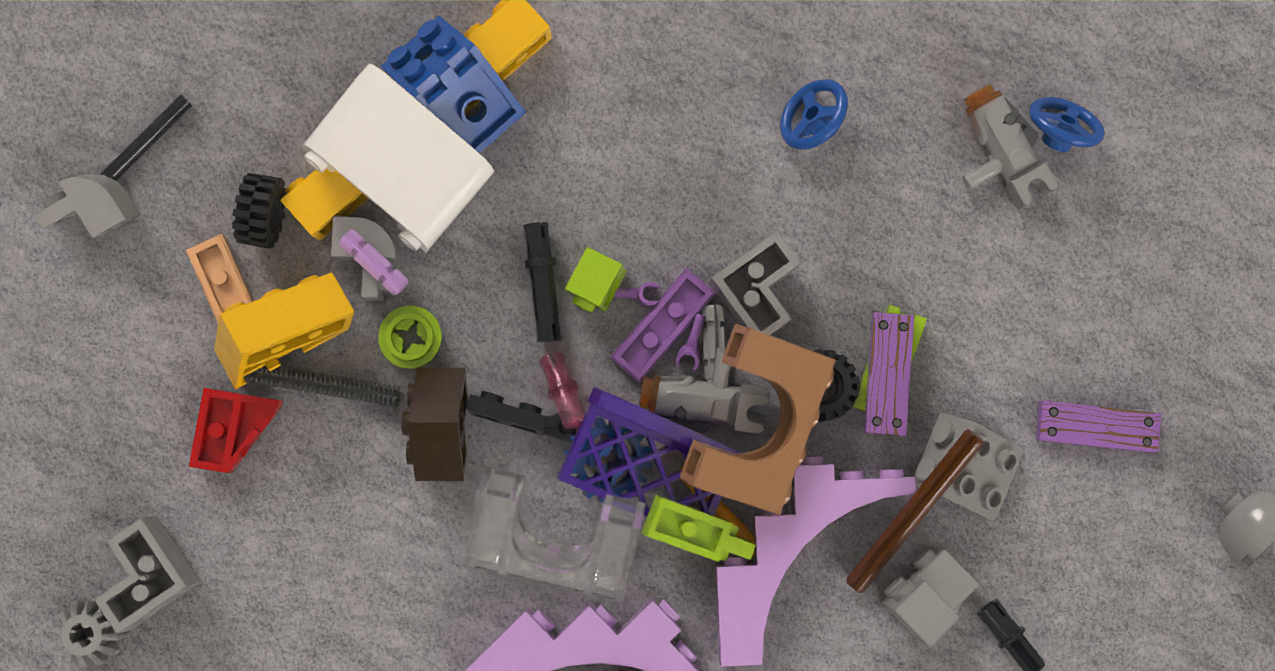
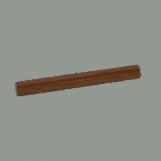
[846,429,984,593]

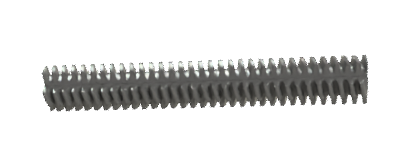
[244,366,400,407]

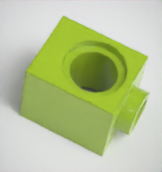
[565,247,627,314]

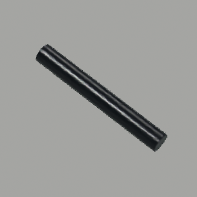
[100,94,192,181]

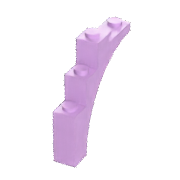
[715,456,916,667]
[464,597,711,671]

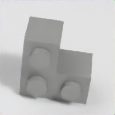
[709,231,801,336]
[95,516,201,634]
[881,547,979,647]

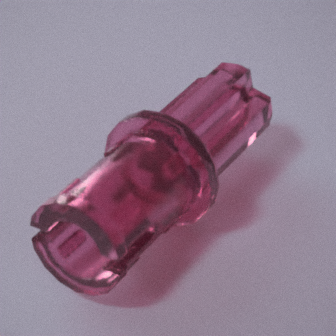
[539,352,585,429]

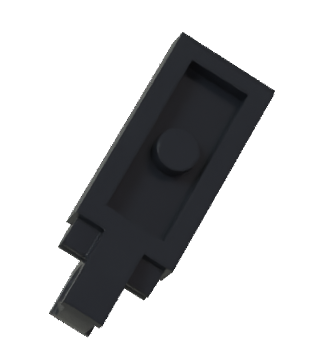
[466,391,579,443]

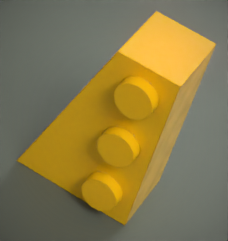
[214,272,354,390]

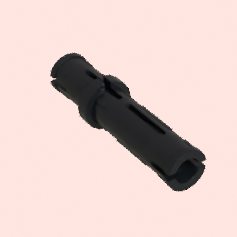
[523,222,562,343]

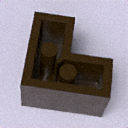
[402,367,468,481]

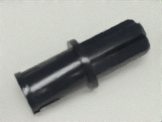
[977,598,1045,671]

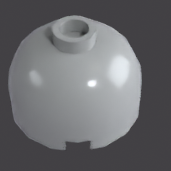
[1220,490,1275,570]

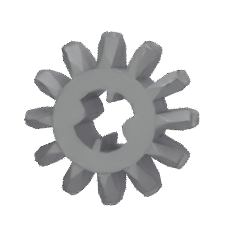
[50,598,126,669]

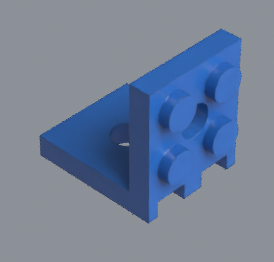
[380,16,526,153]

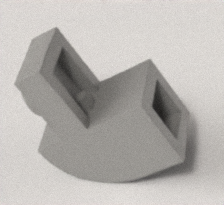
[34,174,141,238]
[331,217,401,302]

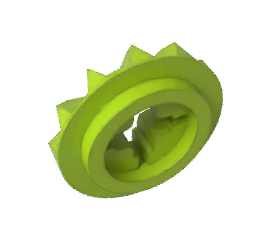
[378,305,442,369]

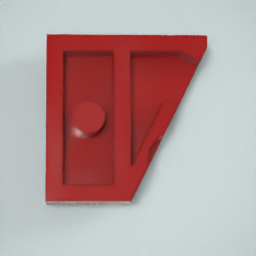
[189,388,283,473]

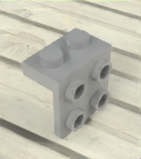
[913,412,1023,520]

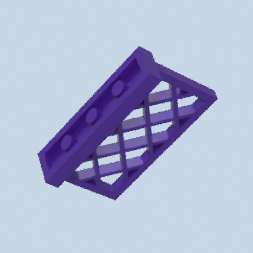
[557,387,742,517]

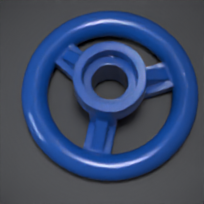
[780,79,848,150]
[1029,97,1105,152]

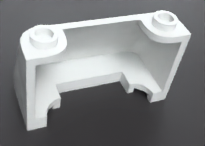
[302,64,494,253]

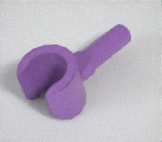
[614,282,660,307]
[676,313,706,372]

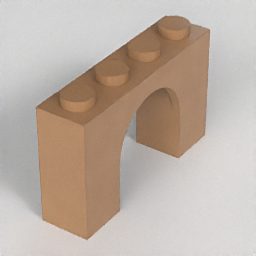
[679,324,836,515]

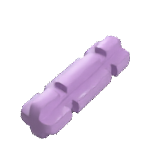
[339,229,409,295]

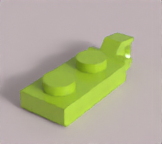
[641,495,756,562]

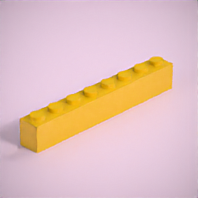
[280,0,552,241]

